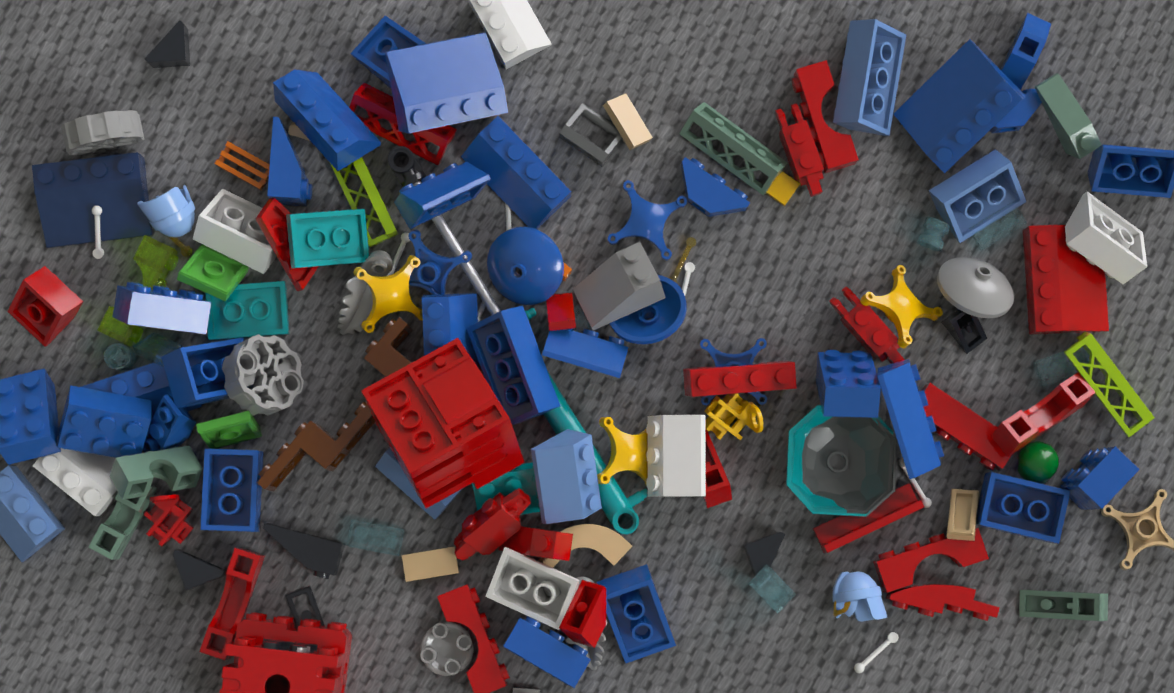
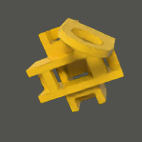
[704,393,763,440]

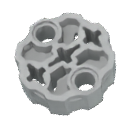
[61,110,145,156]
[222,334,304,416]

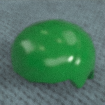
[1018,441,1059,484]

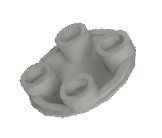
[420,622,474,676]

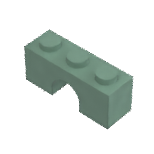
[110,446,203,500]
[88,485,158,560]

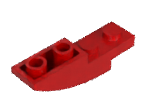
[886,584,1000,621]

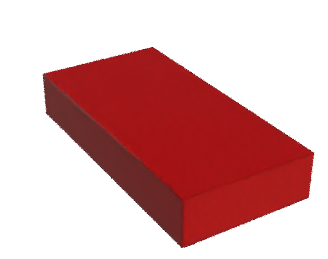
[546,293,576,331]

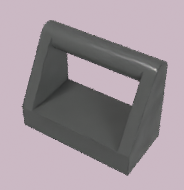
[559,103,623,167]

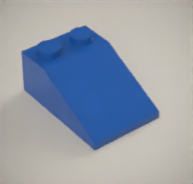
[350,16,426,90]
[267,117,312,207]
[597,564,676,663]

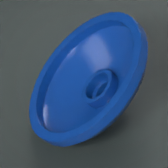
[487,227,564,305]
[610,275,687,344]

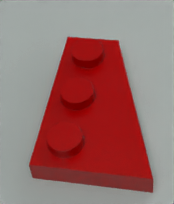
[255,198,319,291]

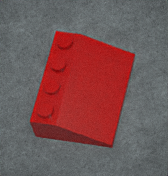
[1023,225,1109,335]

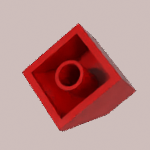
[7,266,83,347]

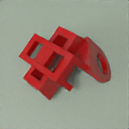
[144,494,194,546]

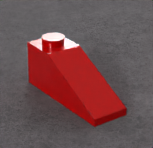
[702,428,732,508]
[498,527,573,561]

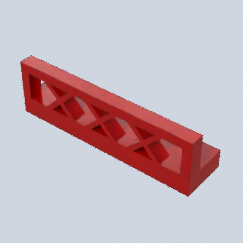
[349,83,457,165]
[812,483,924,553]

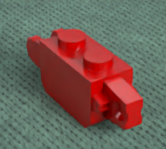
[775,104,824,197]
[829,287,905,364]
[454,488,531,561]

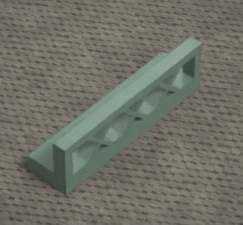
[679,102,788,195]

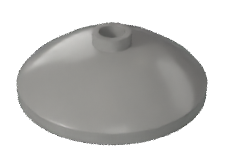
[937,257,1014,318]

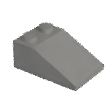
[573,242,665,330]

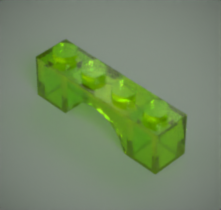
[97,235,179,346]

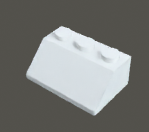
[468,0,552,69]
[193,189,276,274]
[1065,192,1147,284]
[646,415,706,497]
[33,448,118,517]
[485,547,579,630]

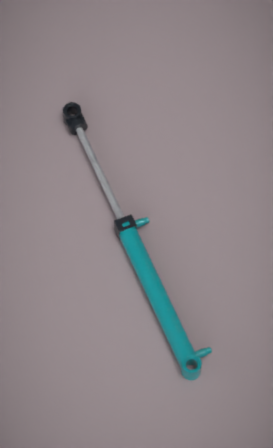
[388,146,648,534]

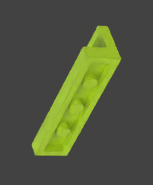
[330,157,398,247]
[1064,331,1155,437]

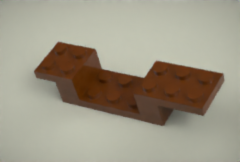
[257,317,413,492]

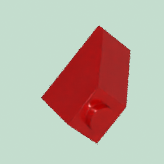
[559,580,606,648]

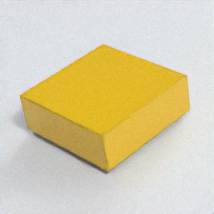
[766,172,800,206]

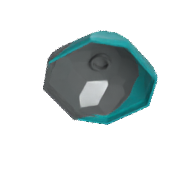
[786,405,897,517]

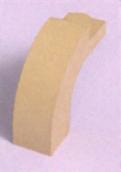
[538,524,632,568]

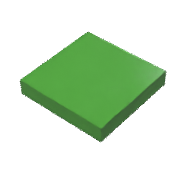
[177,244,249,302]
[196,411,262,449]

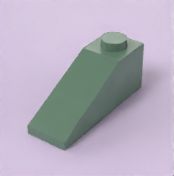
[1035,73,1102,159]
[1019,590,1108,621]

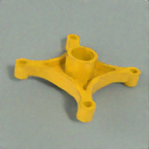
[354,255,423,333]
[860,265,943,348]
[597,417,648,486]

